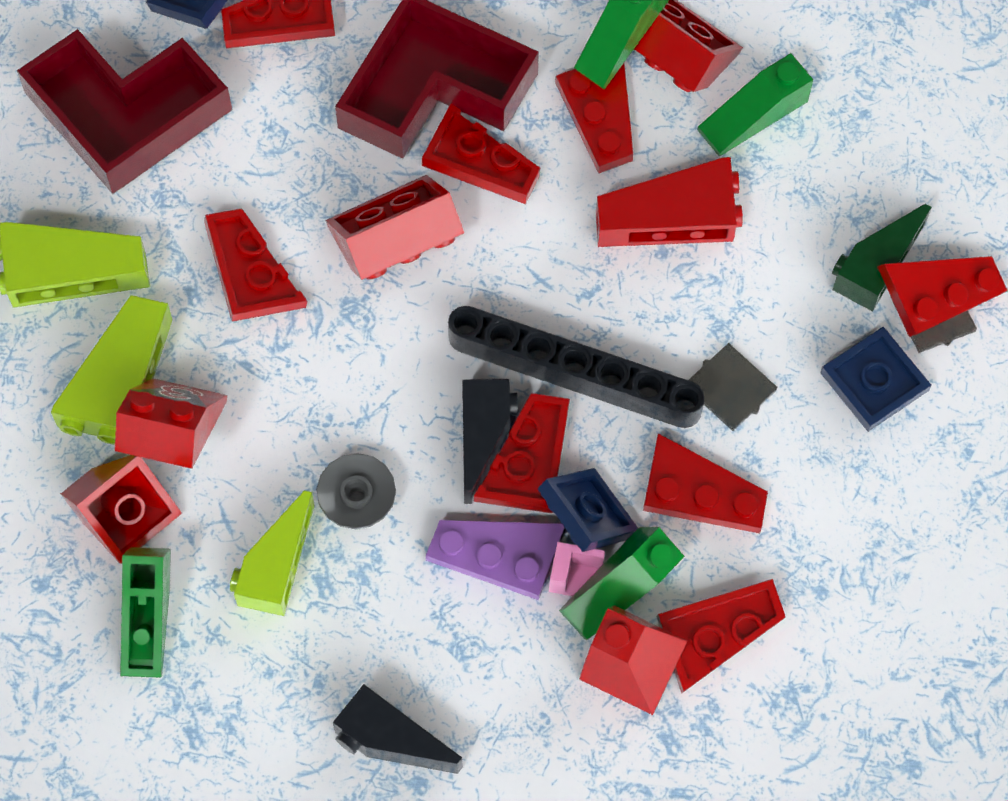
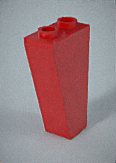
[596,157,743,247]

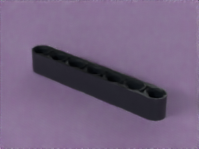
[448,306,705,428]

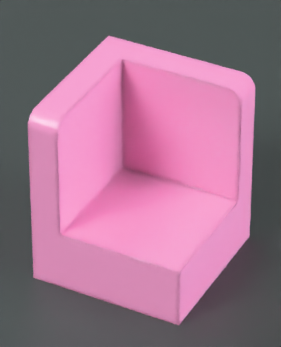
[549,542,605,596]

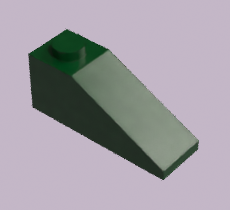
[832,204,932,312]

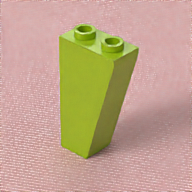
[0,222,150,308]
[51,295,173,445]

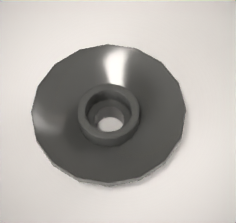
[316,453,396,530]

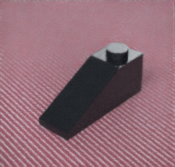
[462,379,518,504]
[333,684,463,774]

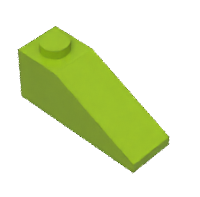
[230,490,315,616]

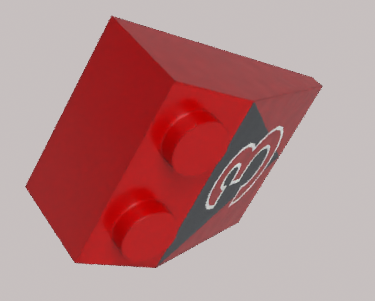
[115,378,227,469]

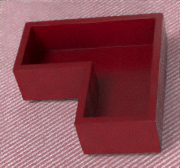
[335,0,539,159]
[17,29,232,194]

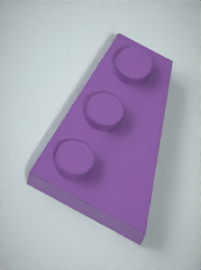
[426,520,565,600]

